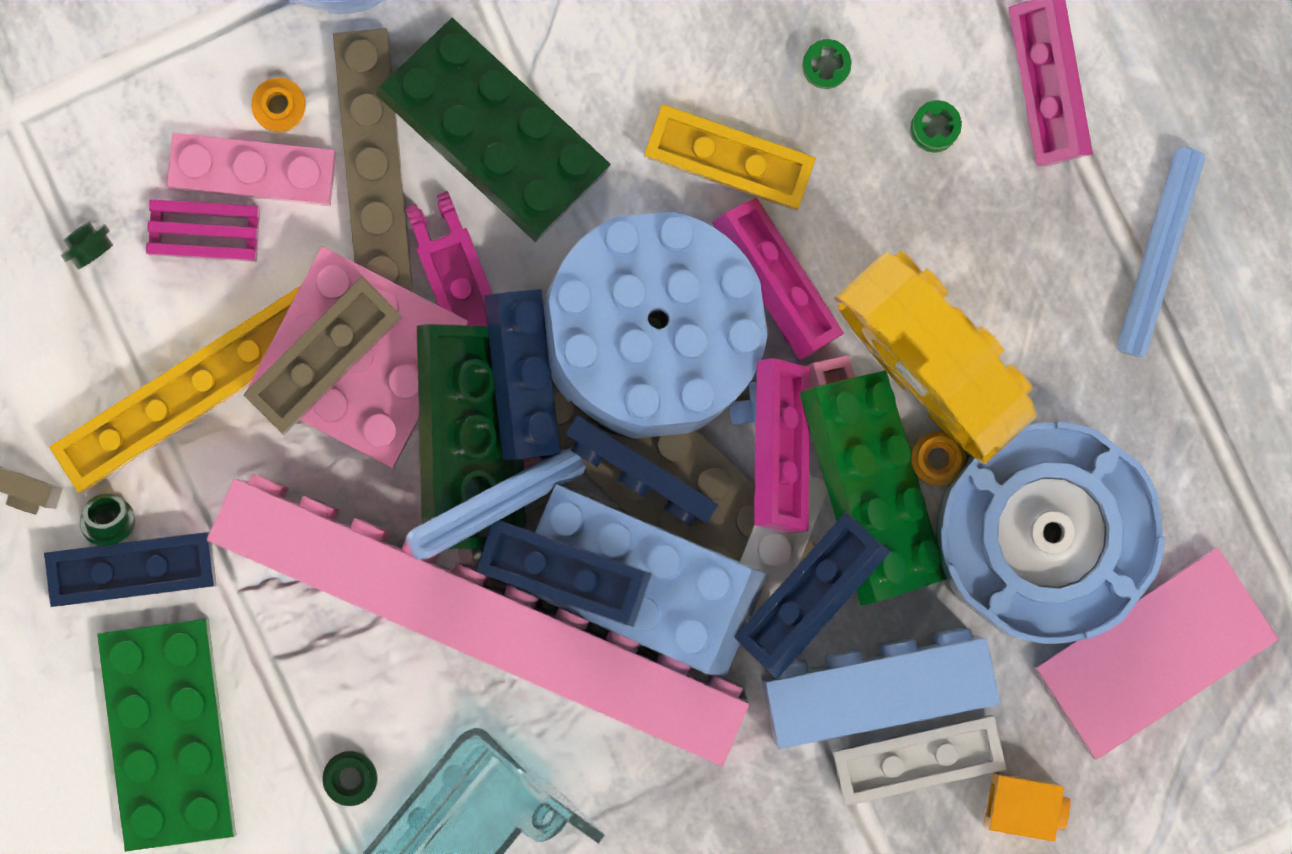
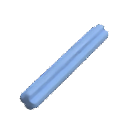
[1117,147,1205,357]
[406,448,586,560]

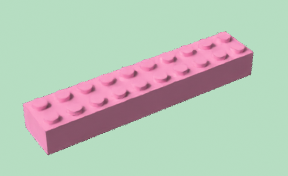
[207,473,750,767]

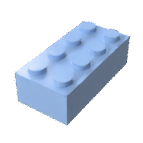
[513,484,769,677]
[761,627,1000,749]

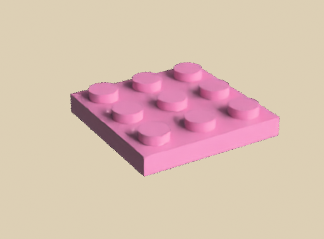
[246,246,470,469]

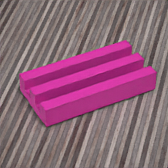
[146,199,260,262]

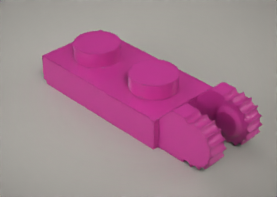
[405,191,493,326]

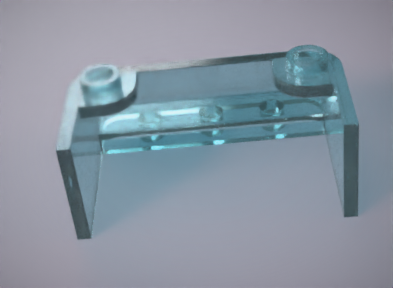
[363,728,605,854]

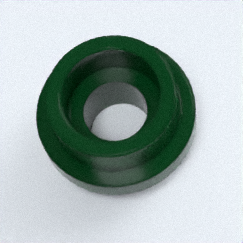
[60,221,113,270]
[80,493,136,546]
[322,751,378,806]

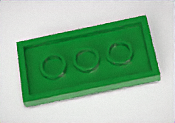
[799,370,947,606]
[97,618,237,852]

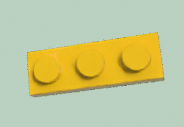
[644,104,816,211]

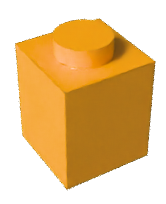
[983,772,1071,842]

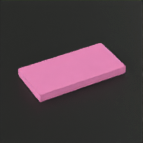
[1034,548,1279,760]

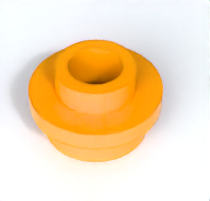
[251,77,306,133]
[911,431,966,486]

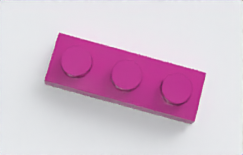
[1008,0,1093,166]
[712,197,844,361]
[754,358,810,534]

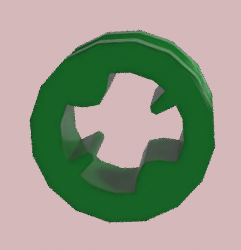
[802,39,852,89]
[910,100,962,153]

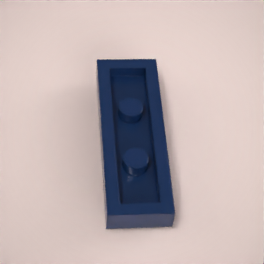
[484,289,560,461]
[566,415,718,527]
[734,512,890,678]
[476,520,652,627]
[44,532,217,607]

